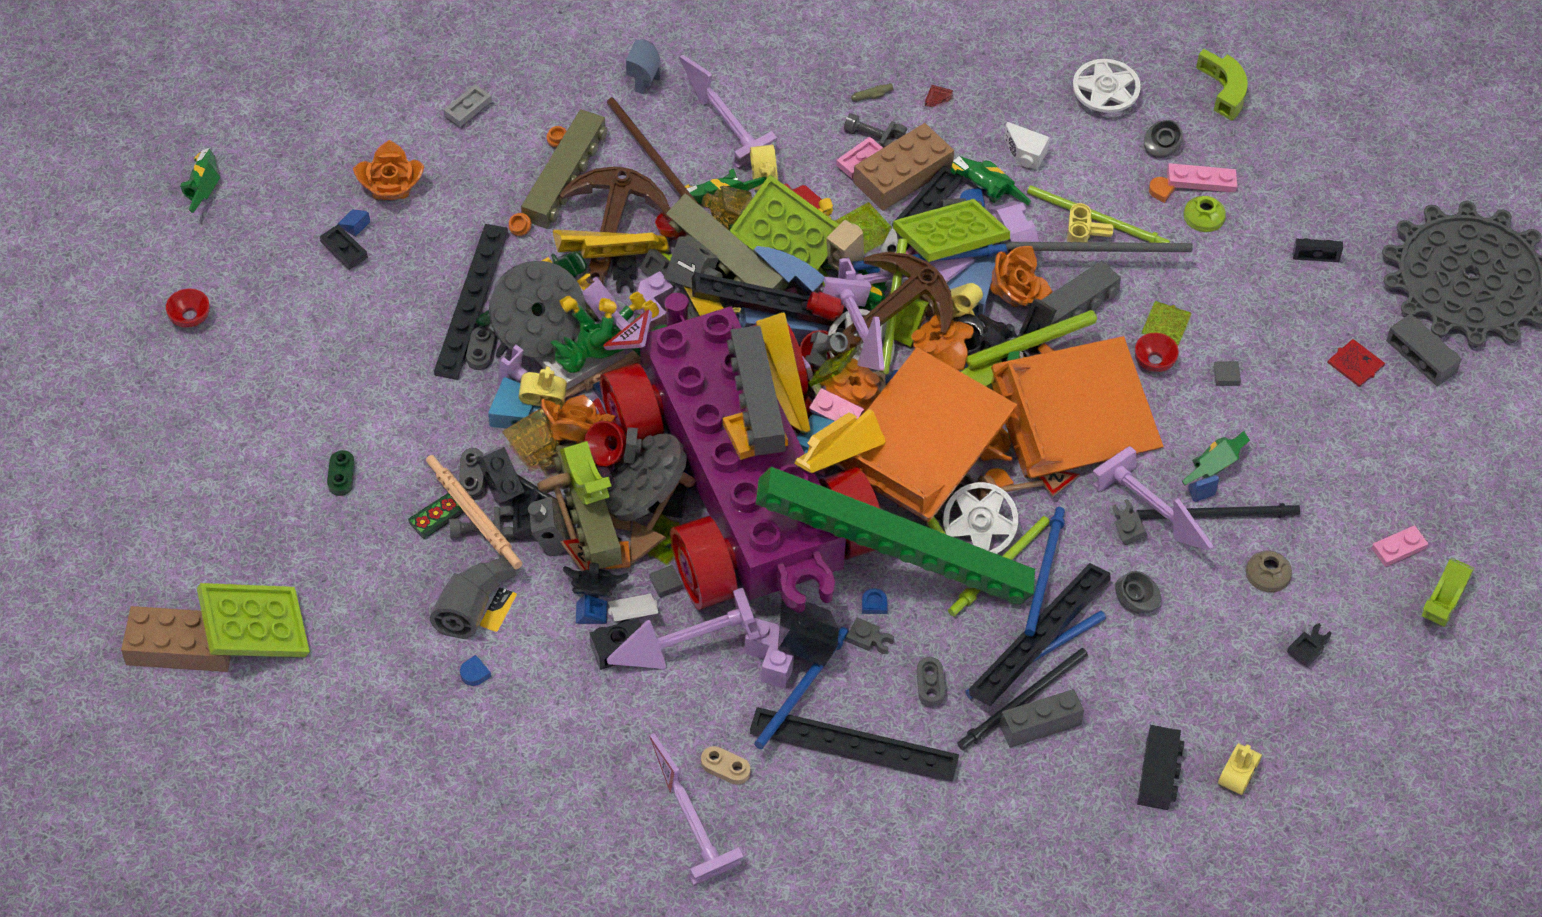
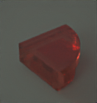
[925,85,953,107]

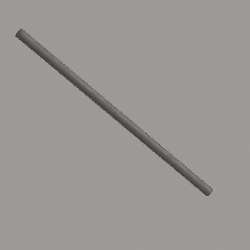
[992,241,1193,252]

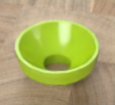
[1183,196,1226,232]

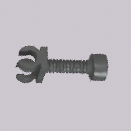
[844,113,908,148]
[805,331,848,370]
[449,506,516,543]

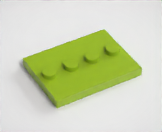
[730,175,839,270]
[893,199,1010,262]
[196,583,310,657]

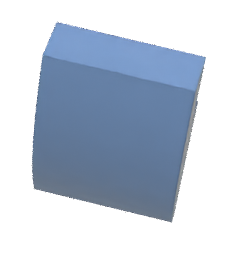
[753,246,824,295]

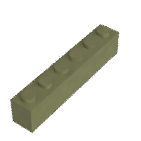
[521,109,608,229]
[666,193,789,291]
[553,442,622,569]

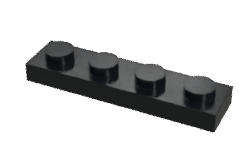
[892,166,963,226]

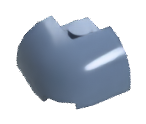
[626,39,661,94]

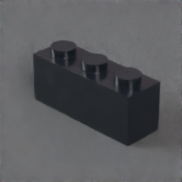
[1137,725,1185,810]

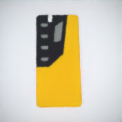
[479,588,517,632]

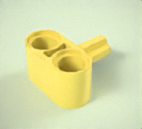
[750,144,778,190]
[1067,203,1113,242]
[950,283,983,318]
[519,366,567,408]
[1218,743,1262,795]

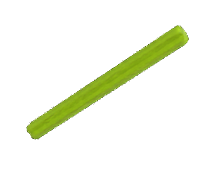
[966,310,1097,369]

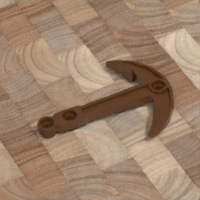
[560,166,670,286]
[831,252,953,358]

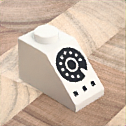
[1004,122,1050,170]

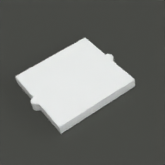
[608,594,658,622]

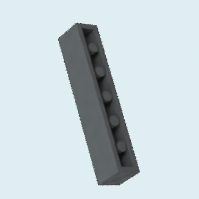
[727,326,785,456]

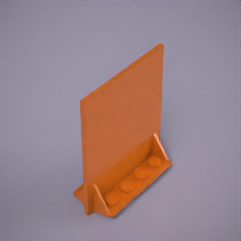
[991,336,1164,478]
[836,347,1018,522]

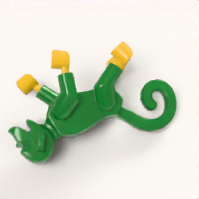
[551,291,666,373]

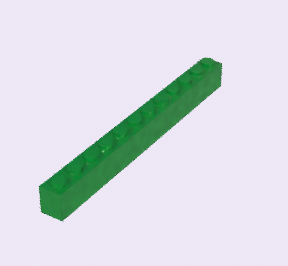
[756,467,1035,605]

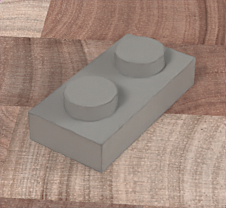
[443,84,492,127]

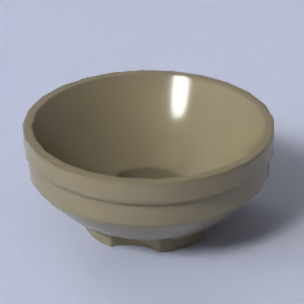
[1246,550,1292,592]

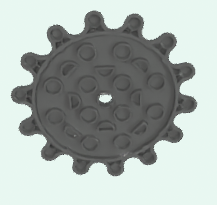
[1382,201,1542,347]

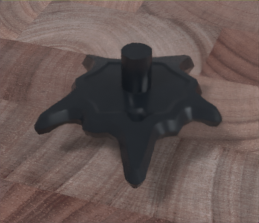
[978,314,1027,362]
[563,563,629,598]

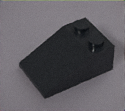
[778,600,839,666]

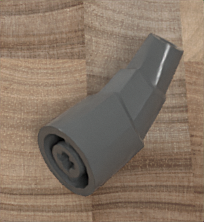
[430,557,516,639]

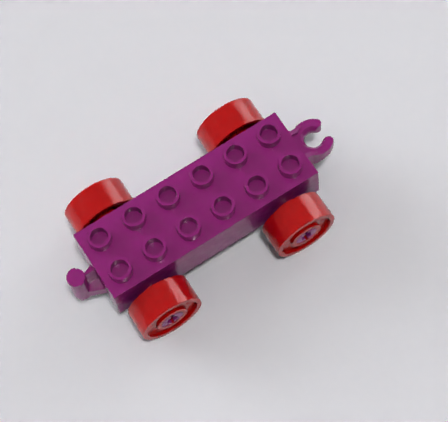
[600,293,880,613]

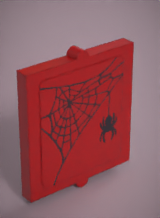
[1327,339,1385,387]

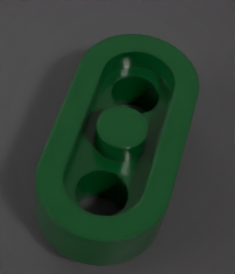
[327,450,355,496]

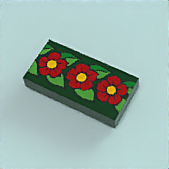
[408,493,464,539]

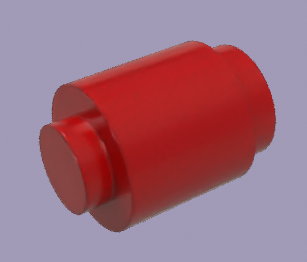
[806,291,844,321]

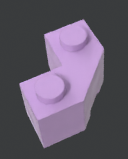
[989,201,1039,254]
[634,271,673,332]
[745,618,794,689]

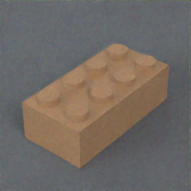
[853,123,954,211]
[121,606,231,672]

